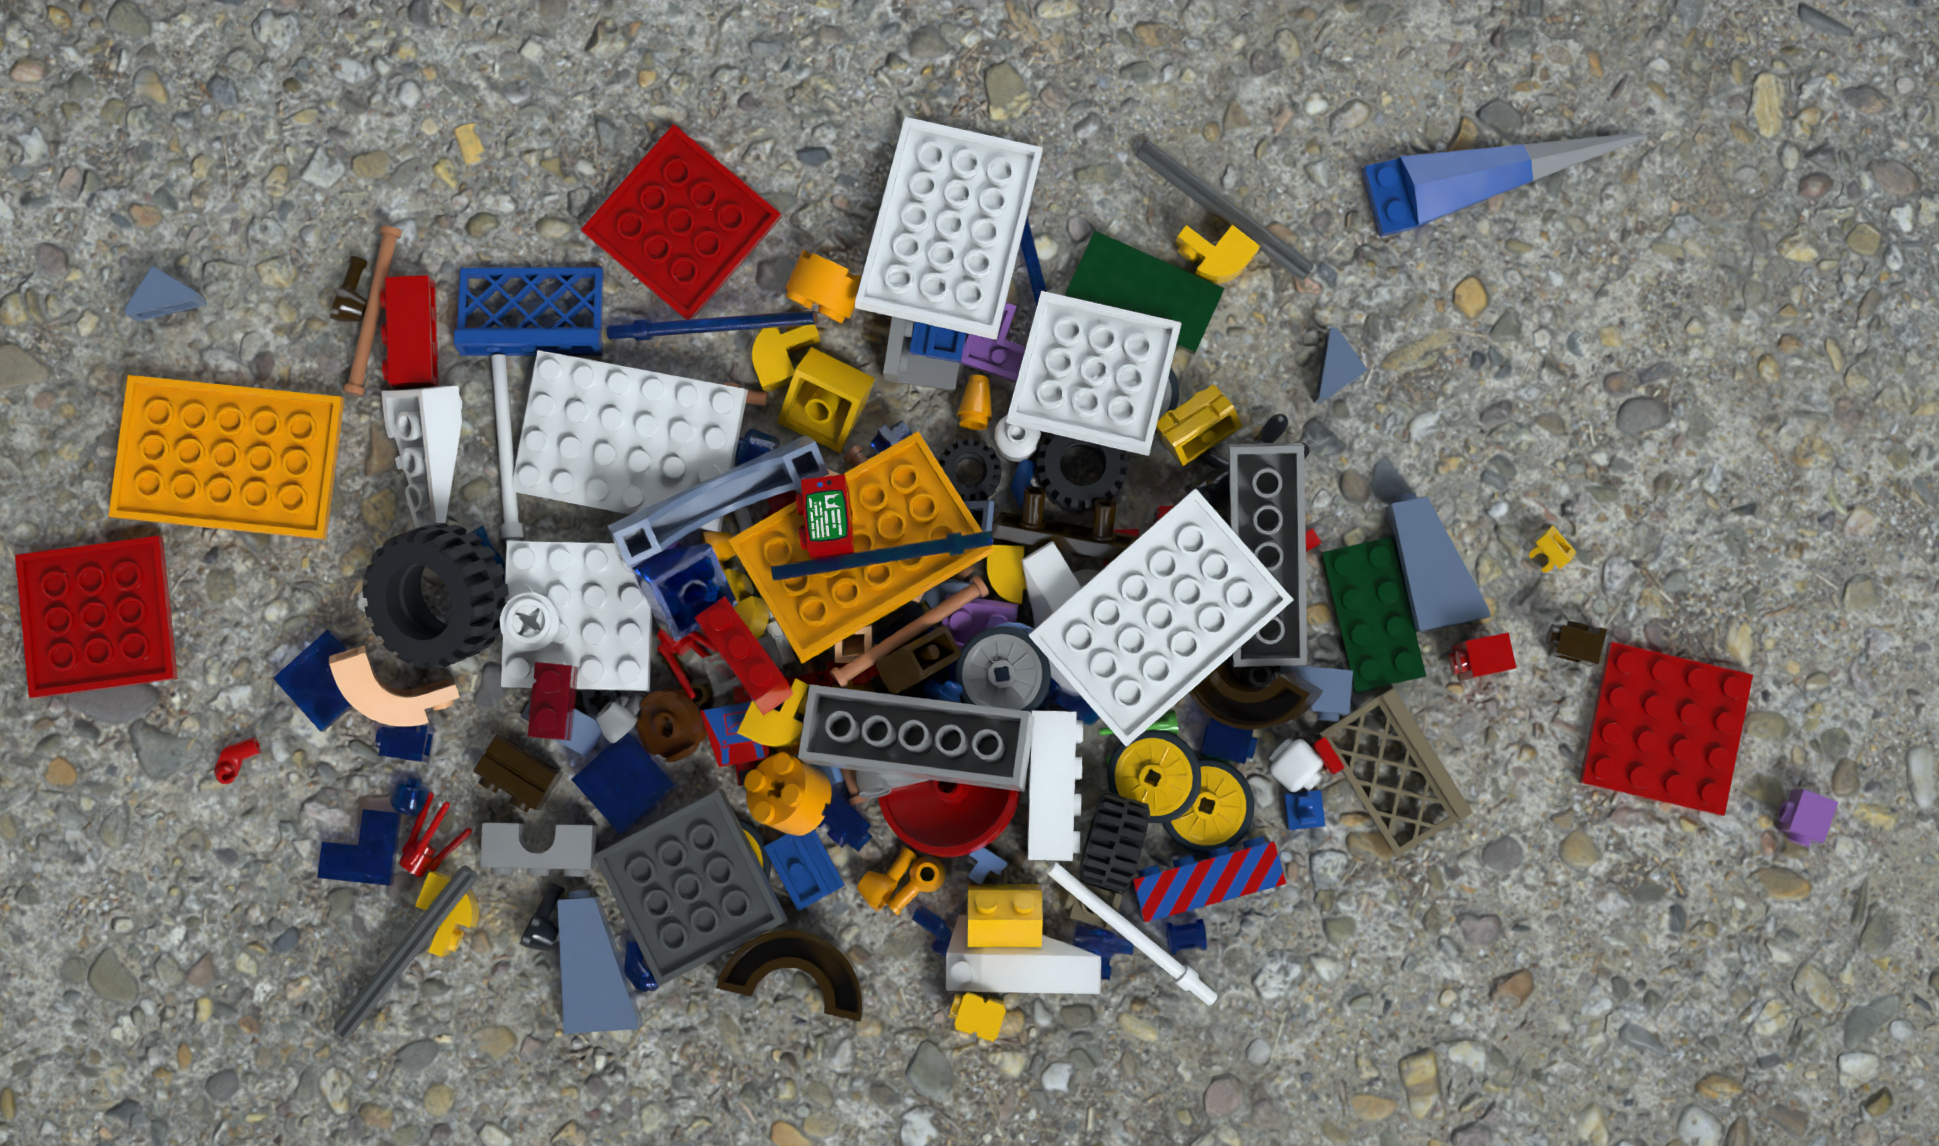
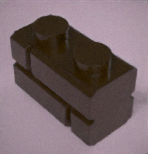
[876,625,961,695]
[473,734,563,812]

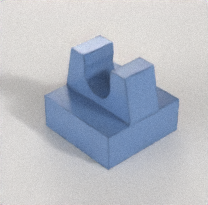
[968,847,1008,885]

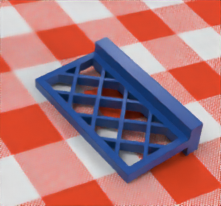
[454,267,604,356]

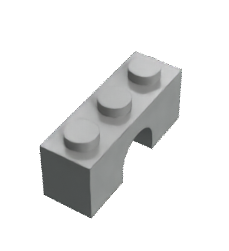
[480,823,598,877]

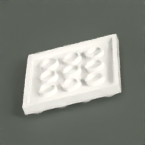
[1007,291,1181,456]
[501,541,654,691]

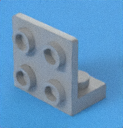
[883,316,959,391]

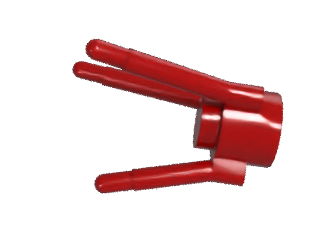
[657,618,738,699]
[398,792,472,877]

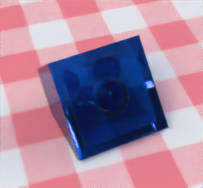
[631,543,738,642]

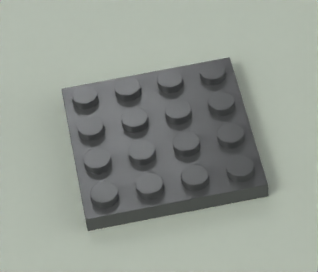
[594,789,788,987]

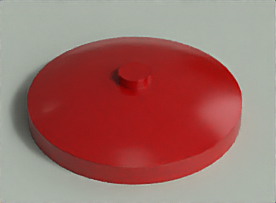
[878,780,1021,857]

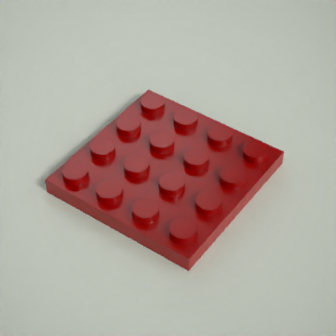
[580,124,782,324]
[15,536,178,699]
[1579,642,1753,816]

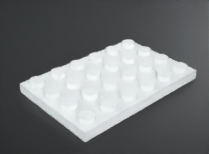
[855,117,1043,340]
[512,350,748,532]
[1028,488,1293,747]

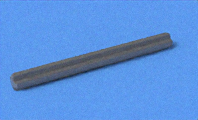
[1136,140,1313,280]
[333,865,478,1039]

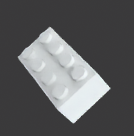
[1026,711,1083,861]

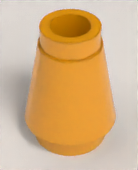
[957,375,992,430]

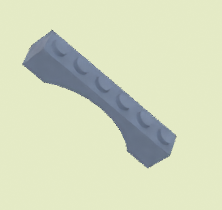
[607,435,829,567]

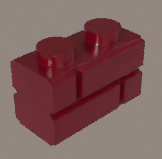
[527,662,579,741]

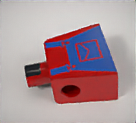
[700,702,772,786]

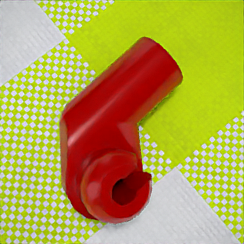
[214,737,261,785]

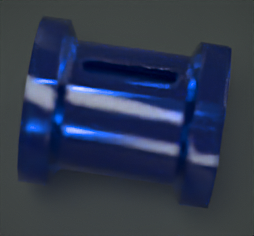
[1165,919,1207,956]

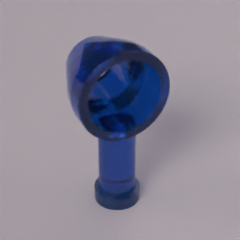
[1035,678,1090,718]

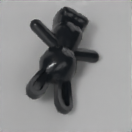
[1185,413,1310,511]

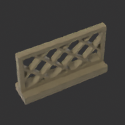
[1319,687,1473,857]

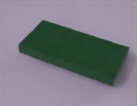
[1065,230,1225,355]
[1320,536,1426,693]

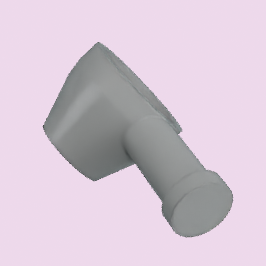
[596,691,647,743]

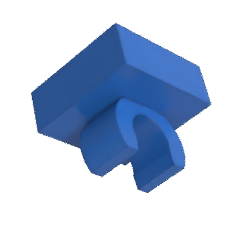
[1283,790,1325,830]

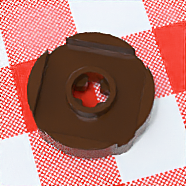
[637,688,707,762]

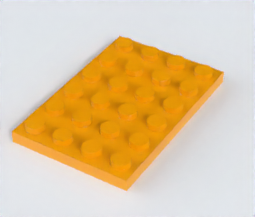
[108,375,345,540]
[728,431,993,663]

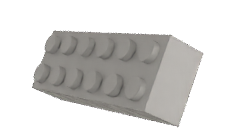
[1228,443,1307,667]
[798,685,1034,792]

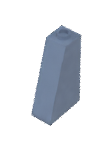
[1386,493,1491,633]
[557,890,643,1034]

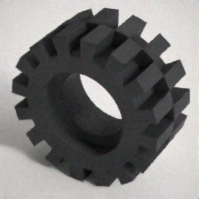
[938,438,1001,501]

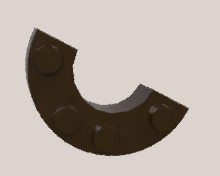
[1188,658,1323,730]
[716,928,864,1022]

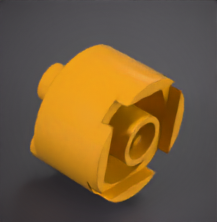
[784,249,862,324]
[744,752,832,836]

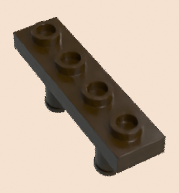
[991,486,1139,562]

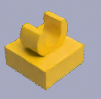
[1528,525,1577,573]

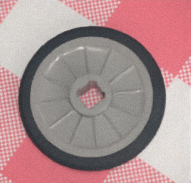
[954,626,1051,713]

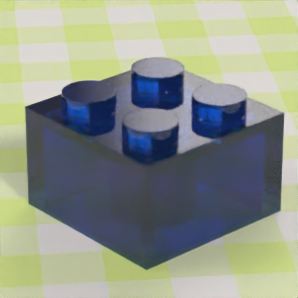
[571,731,680,834]

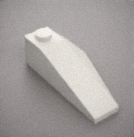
[381,386,462,528]
[1021,541,1081,700]
[946,915,1101,994]

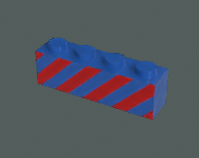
[1132,836,1287,922]

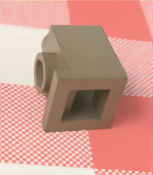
[1064,883,1122,930]

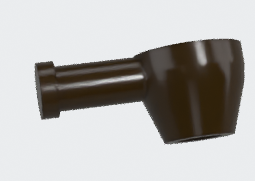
[330,256,368,322]
[661,653,716,714]

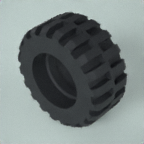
[363,523,509,669]

